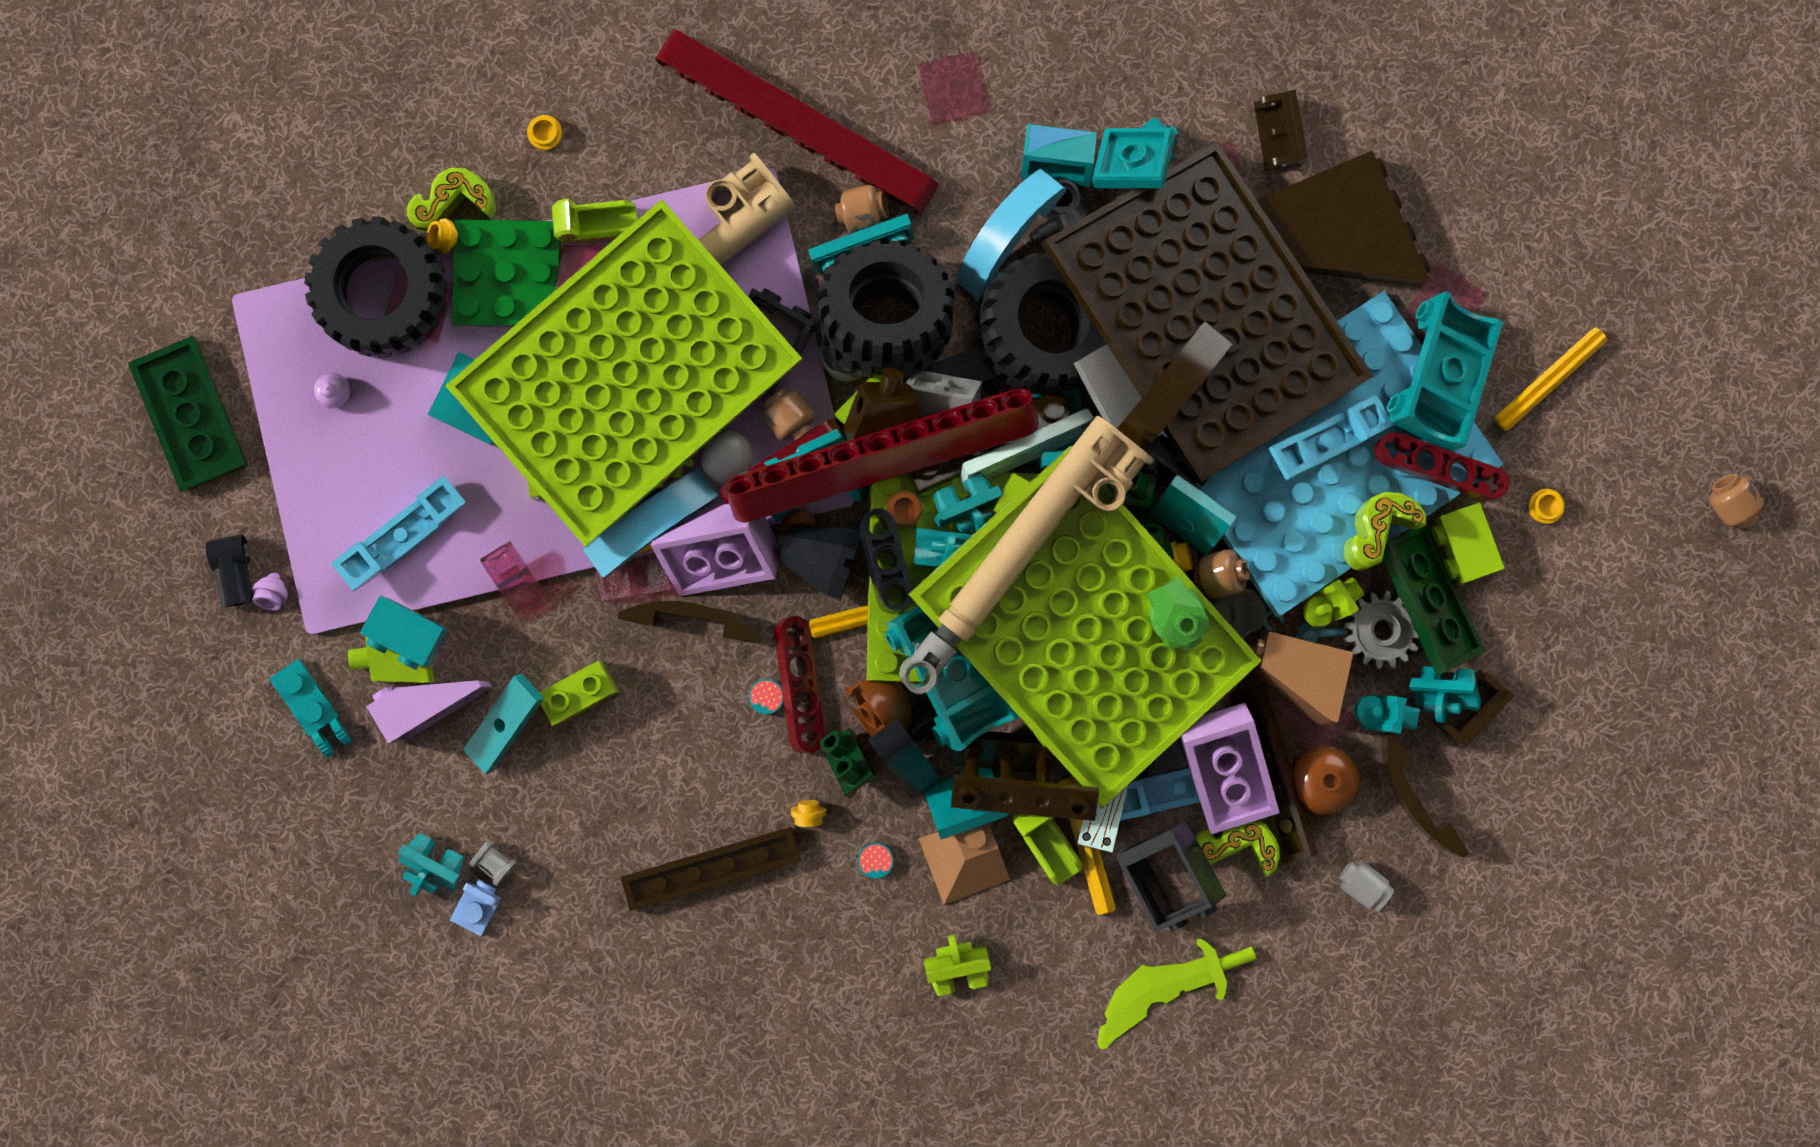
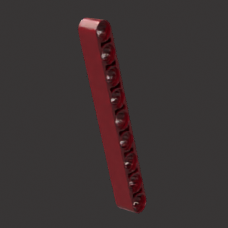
[655,29,939,216]
[724,389,1039,522]

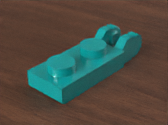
[269,659,352,758]

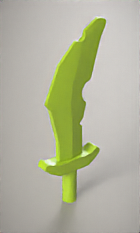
[1097,938,1257,1050]

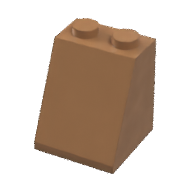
[1251,632,1354,728]

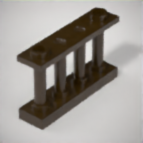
[951,731,1099,821]

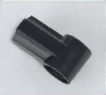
[206,534,253,608]

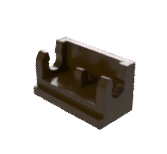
[1254,90,1308,171]
[1431,669,1514,748]

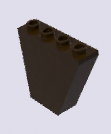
[1257,150,1430,287]

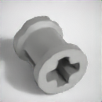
[469,840,517,887]

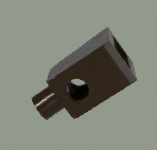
[844,368,917,441]

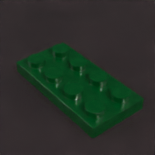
[128,336,249,493]
[1382,524,1486,676]

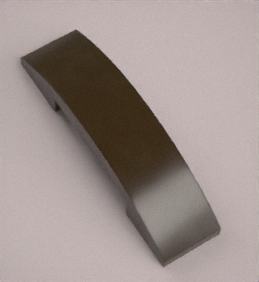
[1117,321,1232,451]
[618,601,761,644]
[1382,732,1469,858]

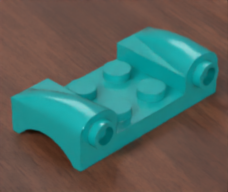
[1387,291,1503,451]
[884,605,1019,751]

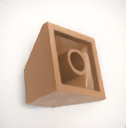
[919,823,1010,905]

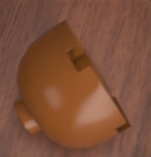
[846,678,913,737]
[1291,745,1360,815]

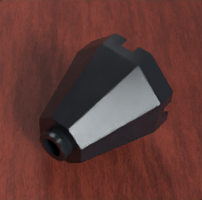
[774,527,861,601]

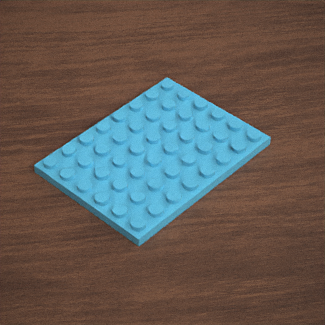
[1164,291,1503,618]

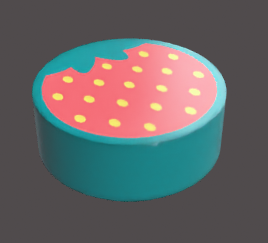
[749,679,784,714]
[858,842,894,879]

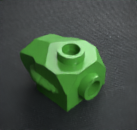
[1146,576,1210,650]

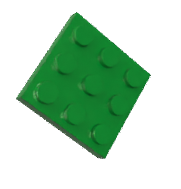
[452,220,561,327]

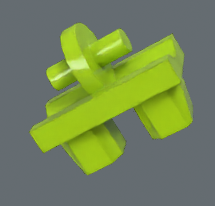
[1302,577,1364,628]
[924,934,991,996]

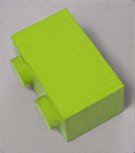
[1432,502,1505,585]

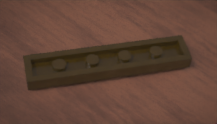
[907,390,1073,495]
[1229,683,1319,864]
[620,826,801,911]

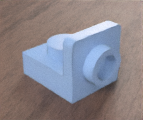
[450,879,502,936]

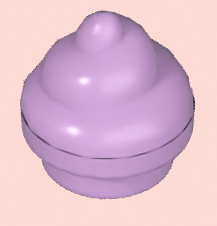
[314,373,351,409]
[251,573,288,611]

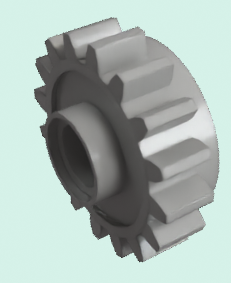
[1342,592,1419,669]

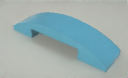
[956,168,1067,301]
[1269,394,1394,480]
[583,468,719,579]
[331,475,466,592]
[1120,768,1200,821]

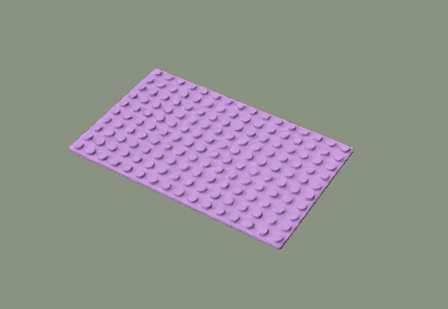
[232,168,855,634]

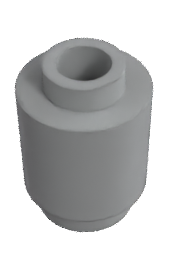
[1339,860,1394,912]

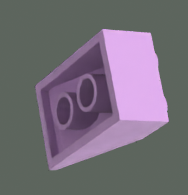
[651,504,780,596]
[366,680,492,743]
[1180,703,1280,834]

